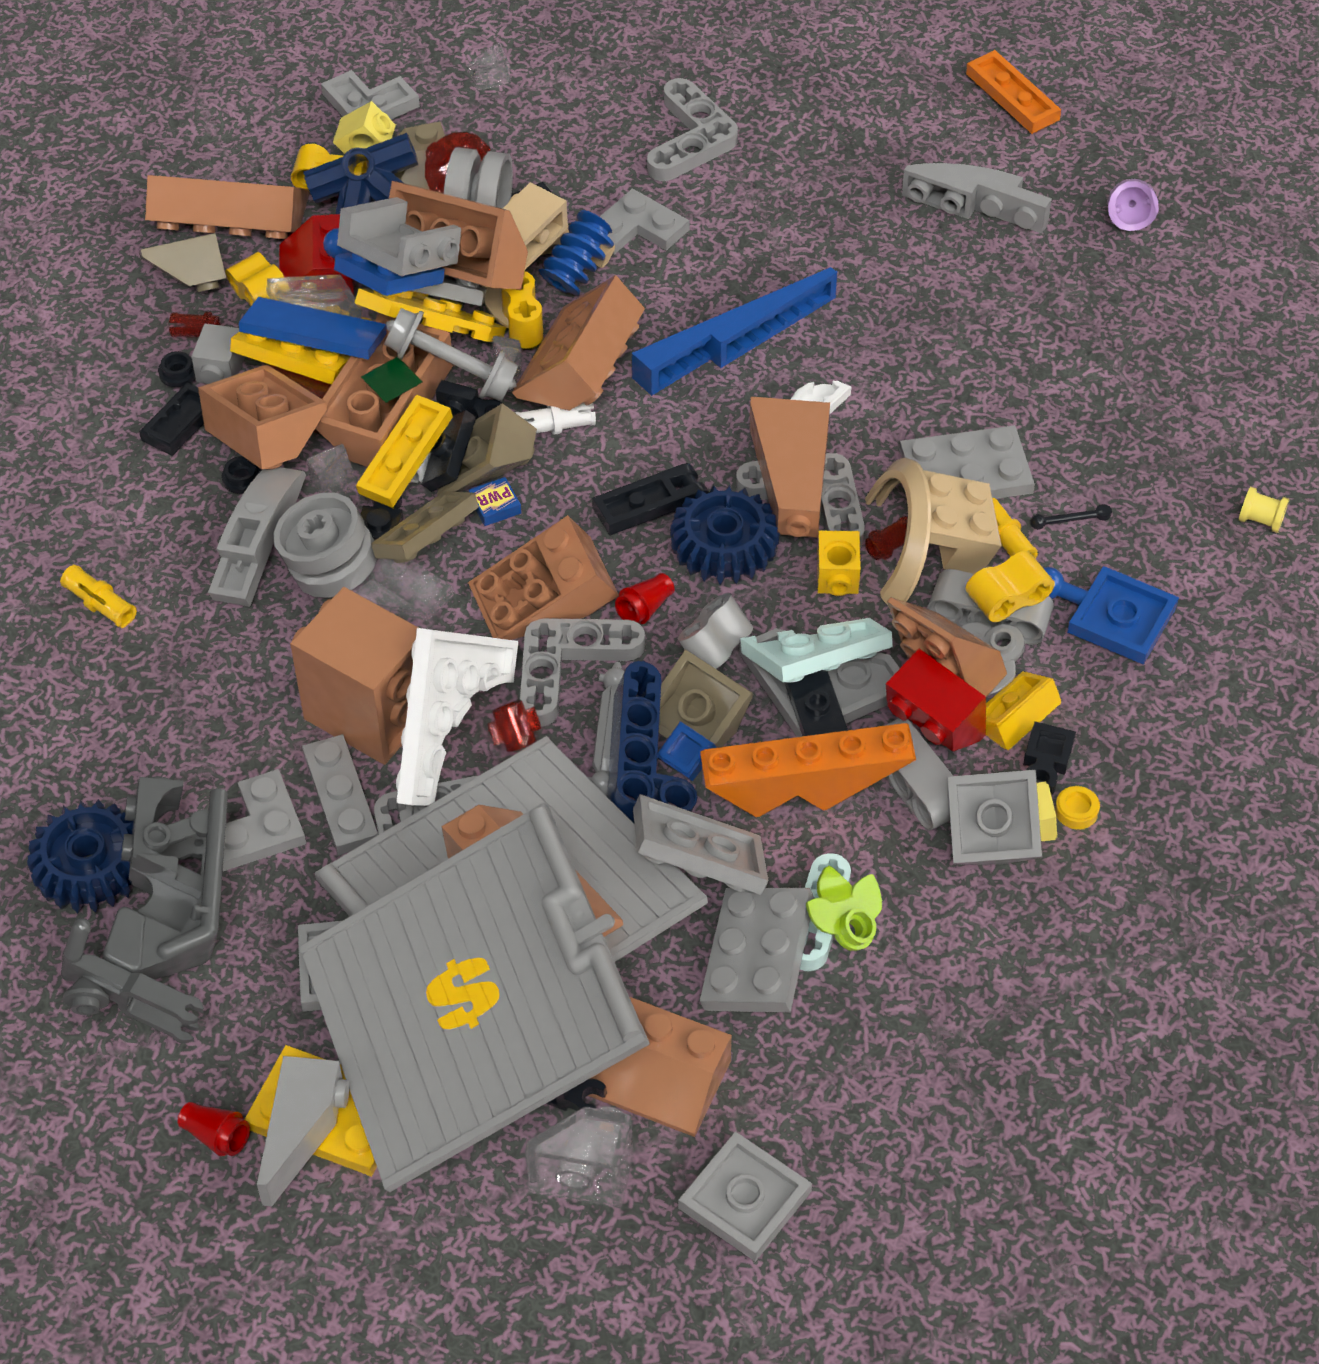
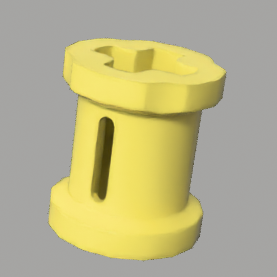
[1239,486,1289,533]

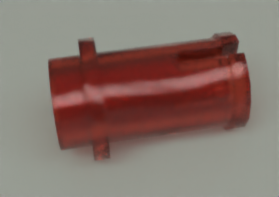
[169,311,220,338]
[865,516,908,560]

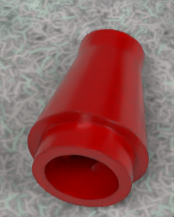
[615,573,675,624]
[178,1102,250,1156]

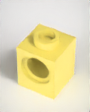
[333,101,396,154]

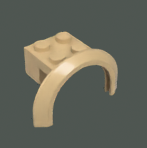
[482,182,615,328]
[865,458,1002,605]

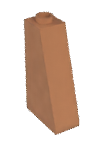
[750,397,830,538]

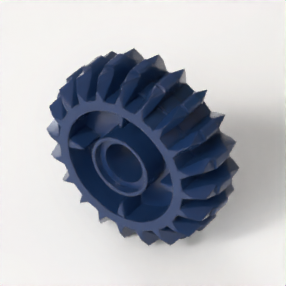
[670,484,780,585]
[27,799,133,914]

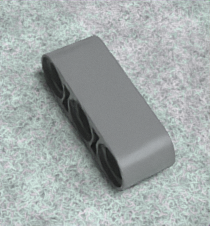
[927,569,1054,645]
[884,718,953,831]

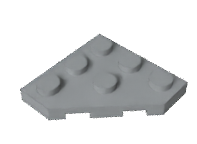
[739,628,900,737]

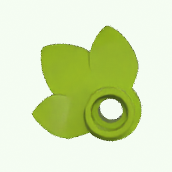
[806,866,882,951]

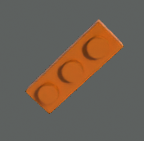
[966,50,1061,134]

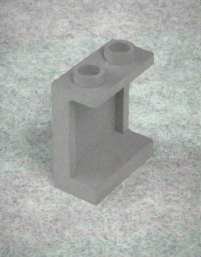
[337,197,461,276]

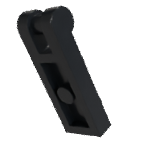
[592,463,710,536]

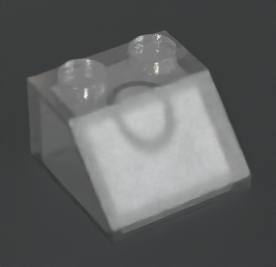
[525,1107,633,1209]

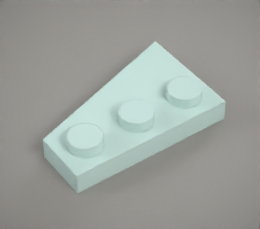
[740,618,893,682]

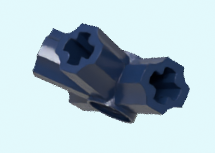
[304,133,419,214]

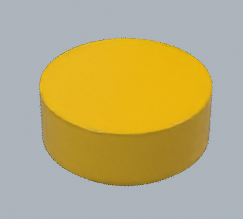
[1055,786,1100,829]

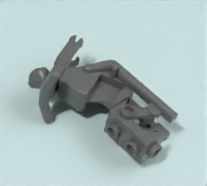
[61,776,228,1044]

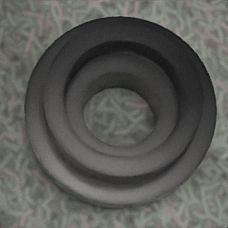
[158,351,196,387]
[221,456,261,494]

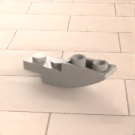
[902,163,1052,234]
[208,467,306,607]

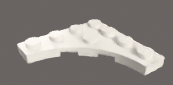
[396,628,518,806]

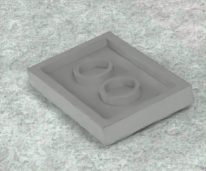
[899,425,1035,499]
[633,794,769,895]
[700,888,815,1013]

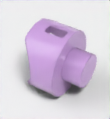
[1107,179,1159,231]

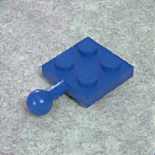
[323,228,445,296]
[1044,566,1179,665]

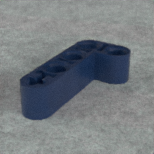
[607,661,698,823]

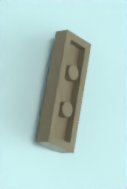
[371,491,479,563]

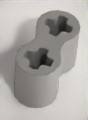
[677,593,753,669]

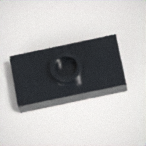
[139,382,204,456]
[421,410,476,492]
[785,670,848,736]

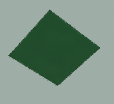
[361,356,423,403]

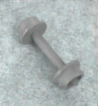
[384,308,519,401]

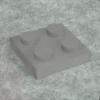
[678,1131,812,1262]

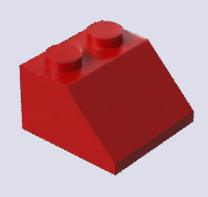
[279,214,355,301]
[886,648,986,752]

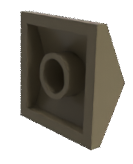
[659,649,754,748]

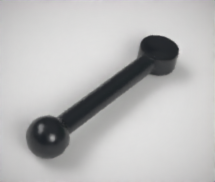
[1030,504,1112,530]

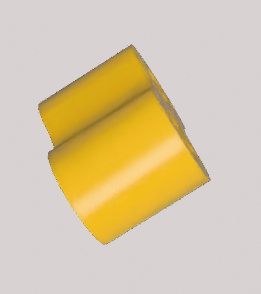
[225,252,290,306]
[501,271,543,349]
[965,551,1055,622]

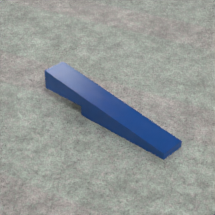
[632,267,837,396]

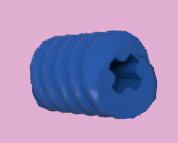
[538,210,614,296]

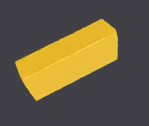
[986,671,1061,750]

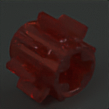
[487,700,541,752]

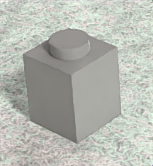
[191,324,245,384]

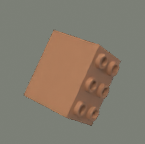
[290,587,419,765]

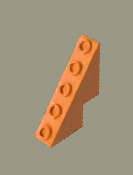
[700,723,916,817]

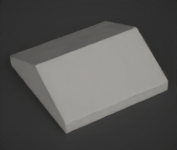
[947,770,1042,865]

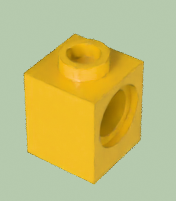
[817,530,861,596]

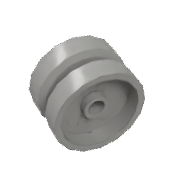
[444,147,513,209]
[273,493,377,598]

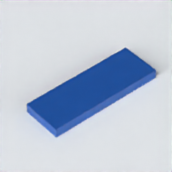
[239,297,387,360]

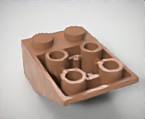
[468,515,619,640]
[887,597,1007,697]

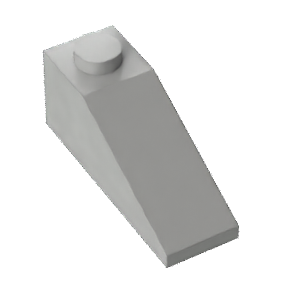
[257,1056,349,1207]

